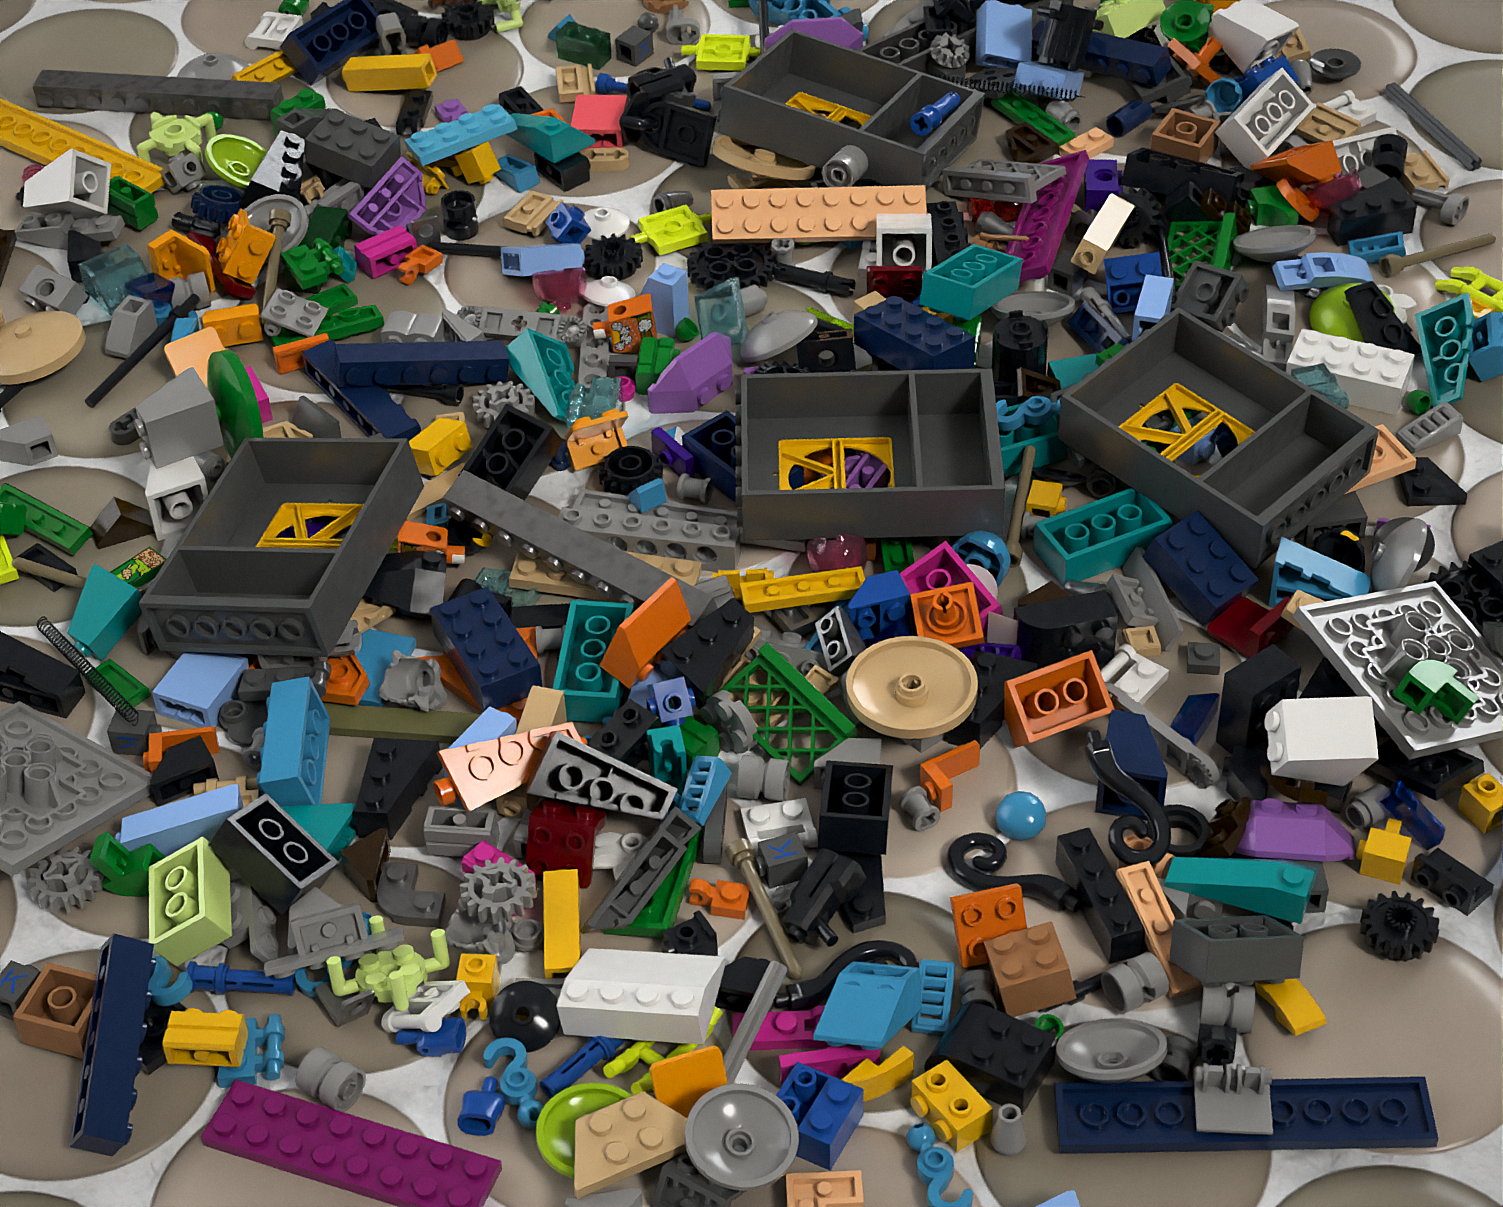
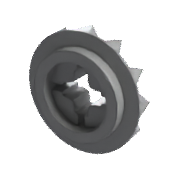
[930,32,970,68]

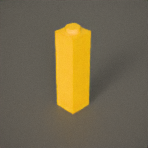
[341,53,437,92]
[543,869,582,979]

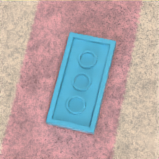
[404,104,518,166]

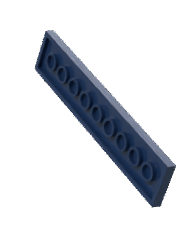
[1054,1076,1439,1154]

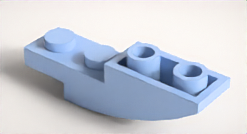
[1272,252,1374,291]

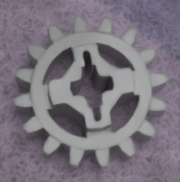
[472,381,535,428]
[27,846,104,913]
[460,857,537,925]

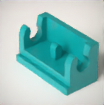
[647,725,687,796]

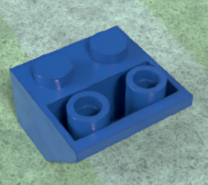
[1234,54,1299,103]
[1104,252,1162,314]
[848,570,910,648]
[776,1062,864,1171]

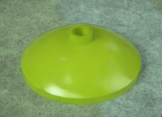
[205,134,268,190]
[1309,283,1395,343]
[536,1083,632,1179]

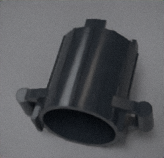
[1036,0,1104,71]
[991,310,1049,383]

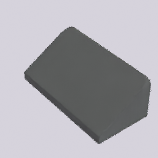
[292,395,342,438]

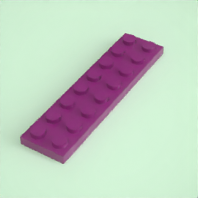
[1005,150,1090,284]
[201,1079,502,1207]

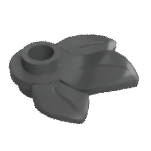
[218,700,268,745]

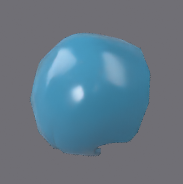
[1204,77,1243,113]
[996,791,1046,841]

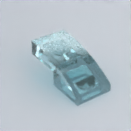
[474,567,542,607]

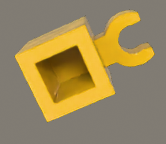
[451,141,501,185]
[1356,818,1412,885]
[456,953,500,1020]

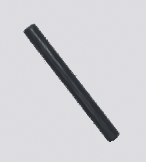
[1385,82,1482,171]

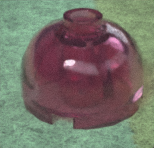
[1306,167,1362,214]
[532,268,587,311]
[807,534,868,573]

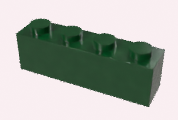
[284,206,352,294]

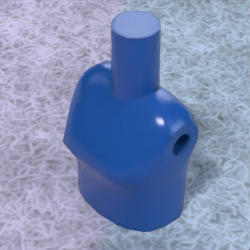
[396,1017,466,1057]
[457,1076,505,1136]

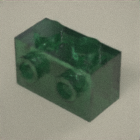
[555,21,612,70]

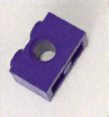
[1084,159,1123,212]

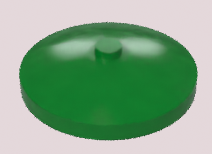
[206,349,263,459]

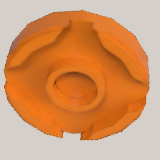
[1276,176,1320,222]

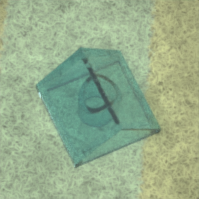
[694,277,747,346]

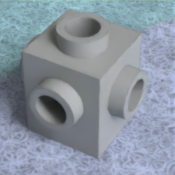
[160,152,207,194]

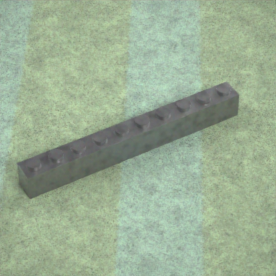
[32,69,284,121]
[443,470,718,632]

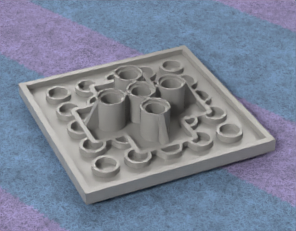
[1293,581,1503,759]
[0,701,153,877]

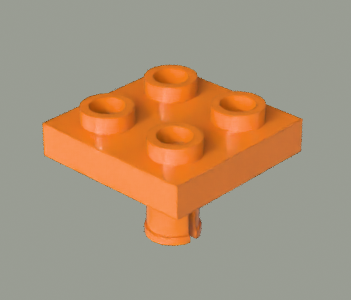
[1167,35,1224,87]
[910,581,985,648]
[950,883,1027,968]

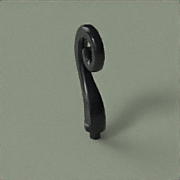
[1084,730,1171,866]
[947,832,1082,912]
[774,940,919,1011]

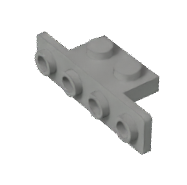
[1107,547,1183,651]
[745,625,829,677]
[222,877,279,963]
[264,902,405,979]

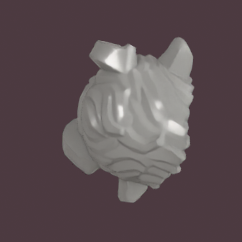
[378,650,447,711]
[445,898,515,965]

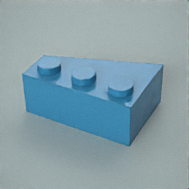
[1268,537,1372,607]

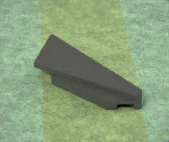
[580,806,701,934]

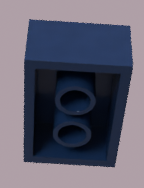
[1142,510,1259,626]

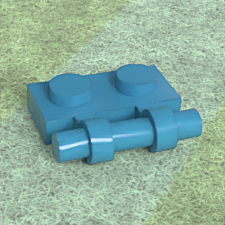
[218,1014,285,1088]

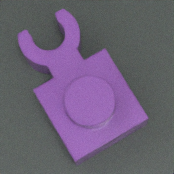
[434,99,468,123]

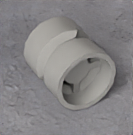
[822,145,869,187]
[166,271,212,309]
[737,755,791,802]
[1101,952,1169,1014]
[1199,983,1255,1034]
[295,1047,366,1112]

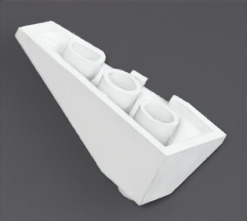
[1322,127,1398,195]

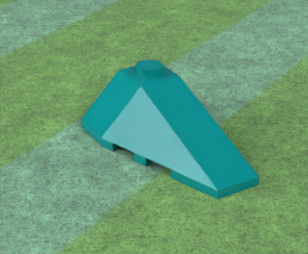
[506,113,595,163]
[1415,293,1475,408]
[506,328,578,425]
[1164,857,1318,924]

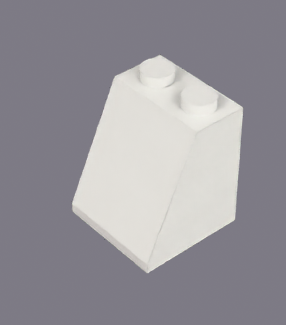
[1207,0,1299,73]
[23,149,111,219]
[876,214,932,283]
[145,456,209,541]
[1264,696,1379,786]

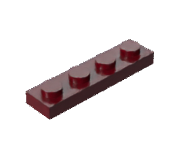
[187,231,256,300]

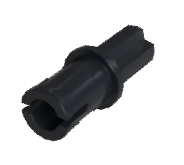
[172,212,221,239]

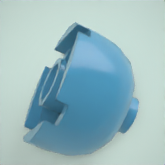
[952,530,1011,587]

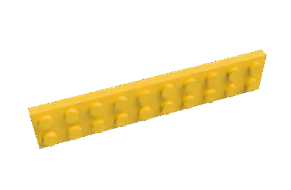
[0,98,166,193]

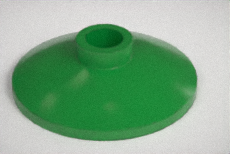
[1160,0,1210,43]

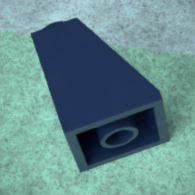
[1095,709,1168,821]

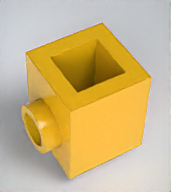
[1026,479,1067,518]
[1457,773,1503,834]

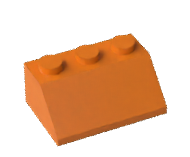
[1250,140,1342,187]
[599,577,691,689]
[1004,650,1115,748]

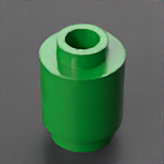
[278,0,309,16]

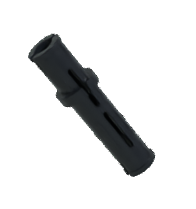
[774,262,855,296]

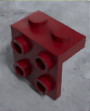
[867,266,922,301]
[1207,596,1294,658]
[526,799,606,889]

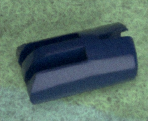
[1106,100,1153,137]

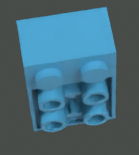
[1468,312,1503,382]
[813,961,922,1050]

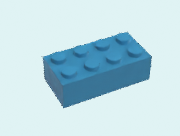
[257,676,331,806]

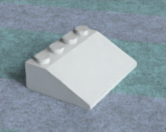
[556,948,726,1045]

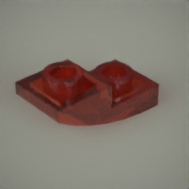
[966,198,1023,223]

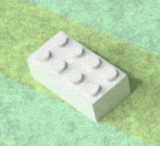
[1215,68,1315,170]
[1286,329,1415,415]

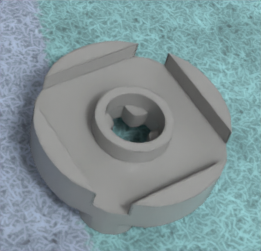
[700,690,758,754]

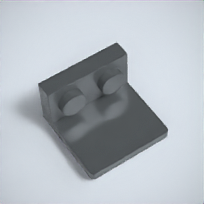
[651,1152,746,1207]

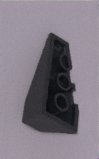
[363,550,447,620]

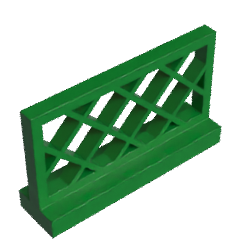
[1168,213,1237,292]
[719,642,858,786]

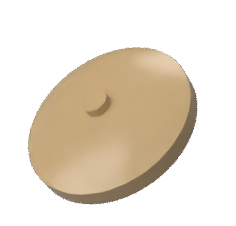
[712,135,816,180]
[0,311,86,385]
[846,636,978,739]

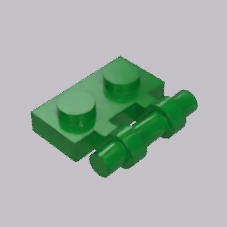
[280,238,345,290]

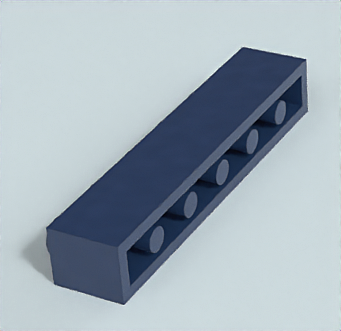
[1031,20,1172,86]
[302,339,421,441]
[333,341,510,387]
[70,933,156,1156]

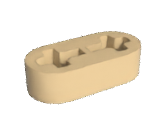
[581,148,630,172]

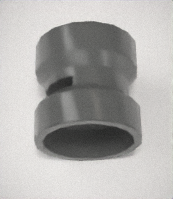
[959,970,997,1010]
[1152,1035,1199,1081]

